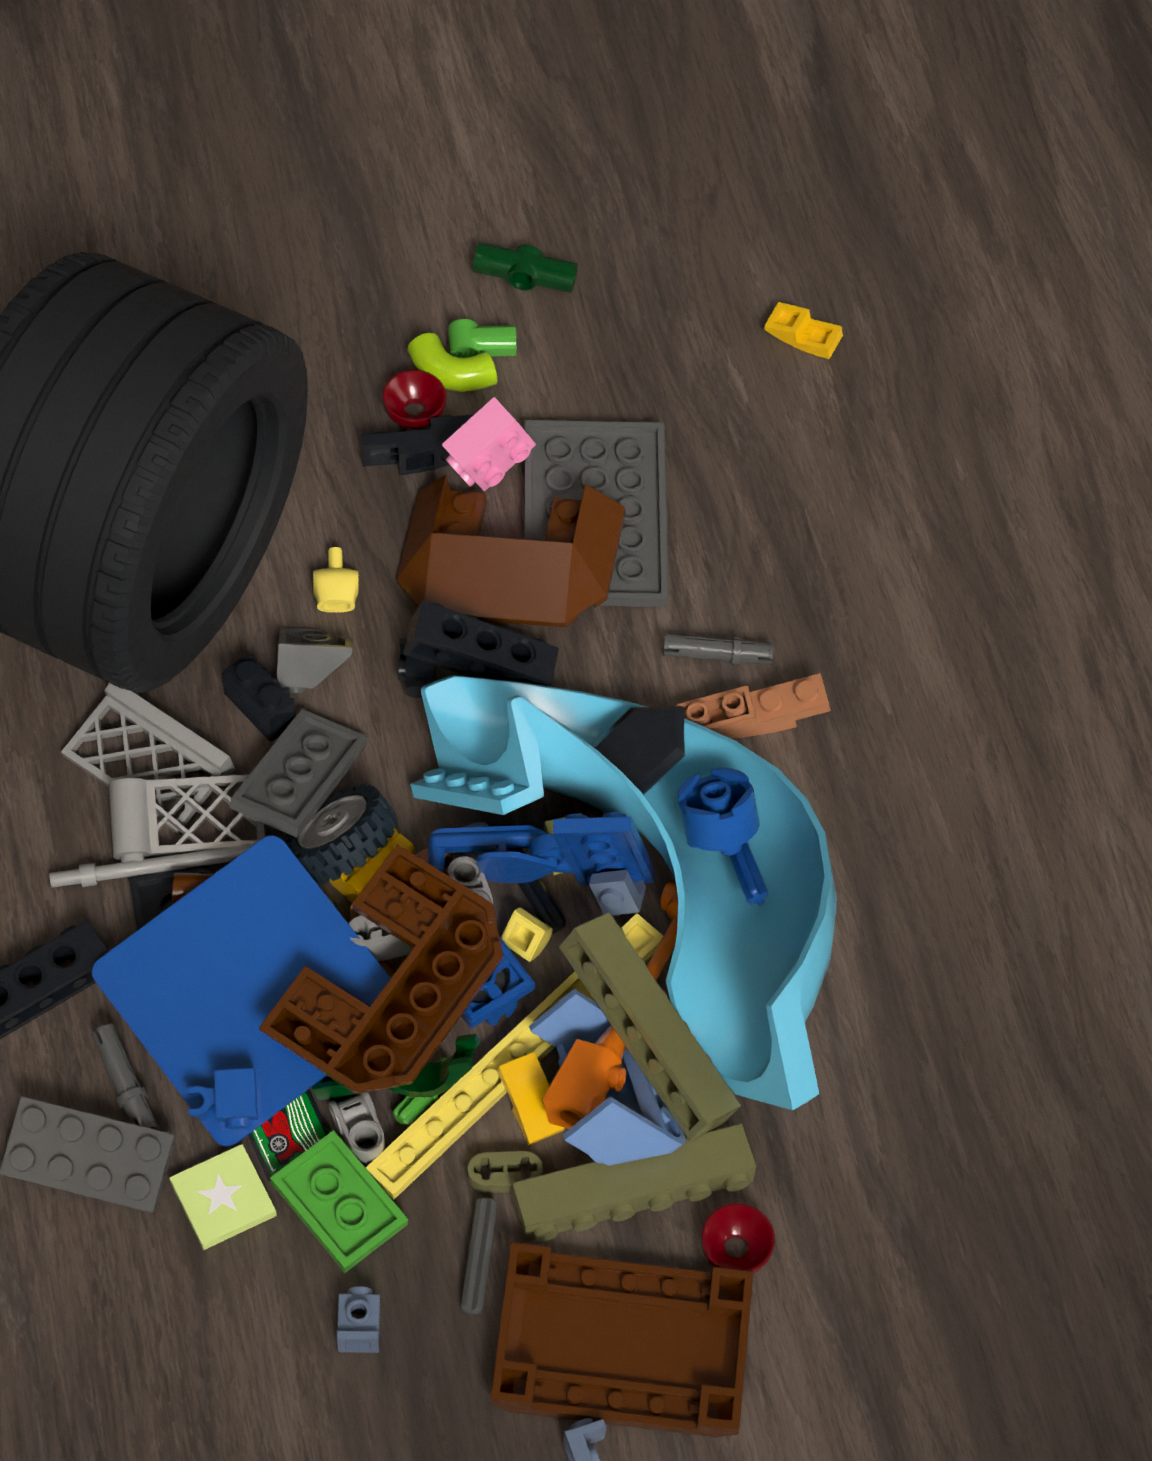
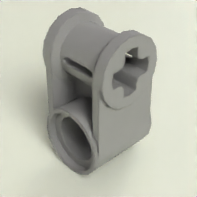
[328,1092,385,1168]

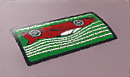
[248,1089,329,1181]

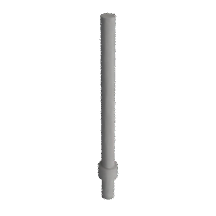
[49,843,256,888]

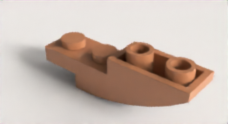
[677,673,831,739]

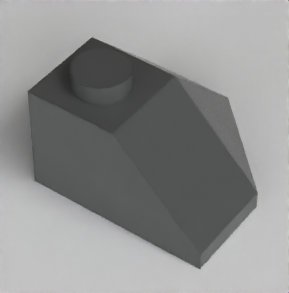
[277,627,353,693]

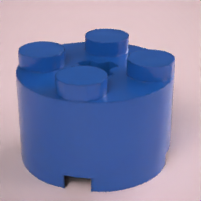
[678,768,760,855]

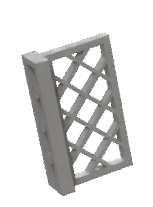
[61,683,236,834]

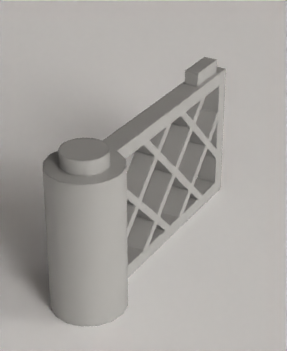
[108,774,265,863]

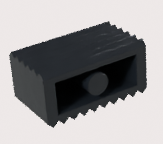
[222,654,296,741]

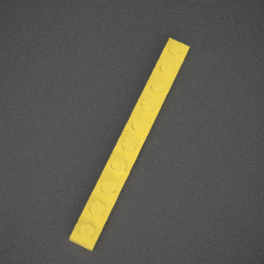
[366,913,663,1200]

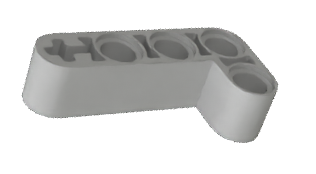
[349,856,493,961]

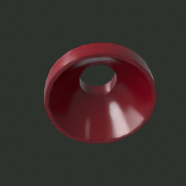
[383,370,446,428]
[701,1204,775,1274]

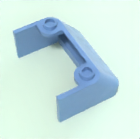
[529,989,686,1166]

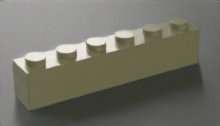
[559,912,741,1141]
[512,1124,756,1242]

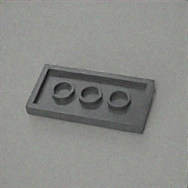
[230,709,367,838]
[0,1096,176,1214]

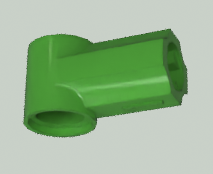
[448,319,517,358]

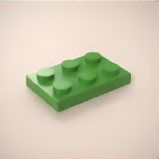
[270,1130,408,1273]

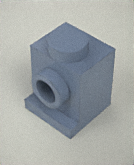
[337,1286,380,1353]

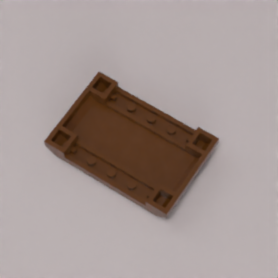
[490,1242,753,1437]

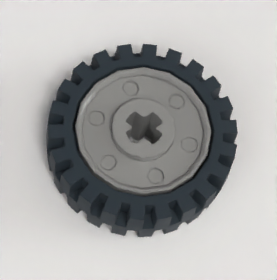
[285,784,397,884]

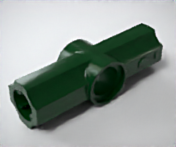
[473,243,578,293]

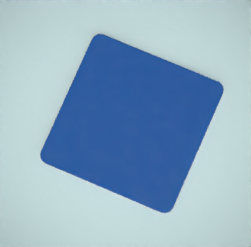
[92,836,391,1147]

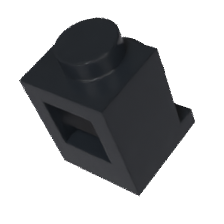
[398,638,436,698]

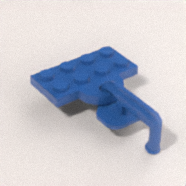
[428,812,655,886]

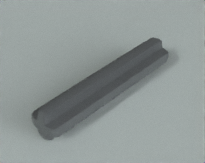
[461,1197,497,1315]

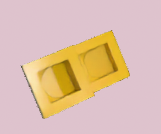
[764,302,843,359]
[497,1052,565,1146]

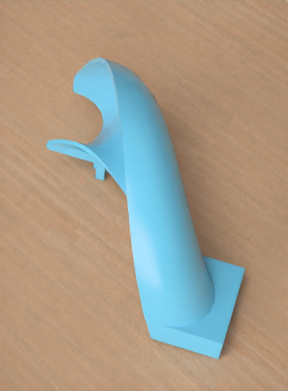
[410,675,837,1110]

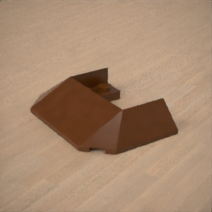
[396,475,626,627]
[258,844,503,1094]

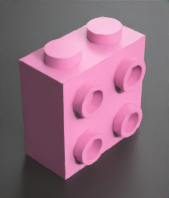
[442,397,536,492]

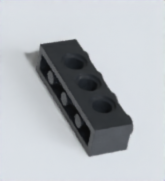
[403,600,559,687]
[0,920,109,1039]

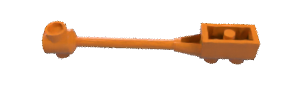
[543,881,678,1129]

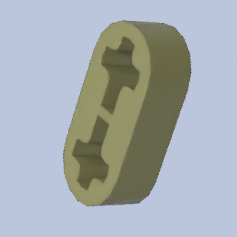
[467,1151,543,1193]

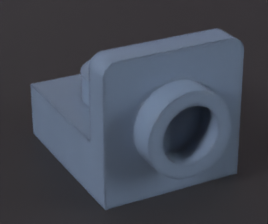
[562,1419,607,1461]

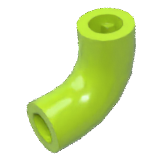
[407,333,497,392]

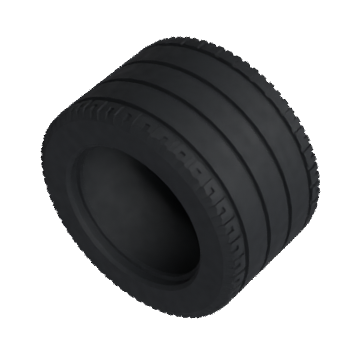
[0,251,308,693]

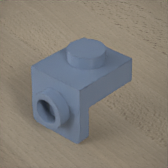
[589,870,646,915]

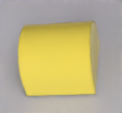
[501,907,553,962]

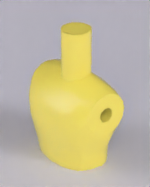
[313,547,359,613]

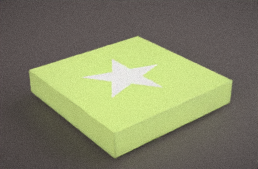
[169,1144,277,1250]

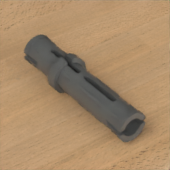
[663,633,774,666]
[91,1024,160,1130]

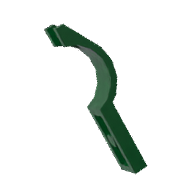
[312,1033,480,1100]

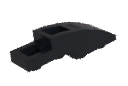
[361,414,475,475]

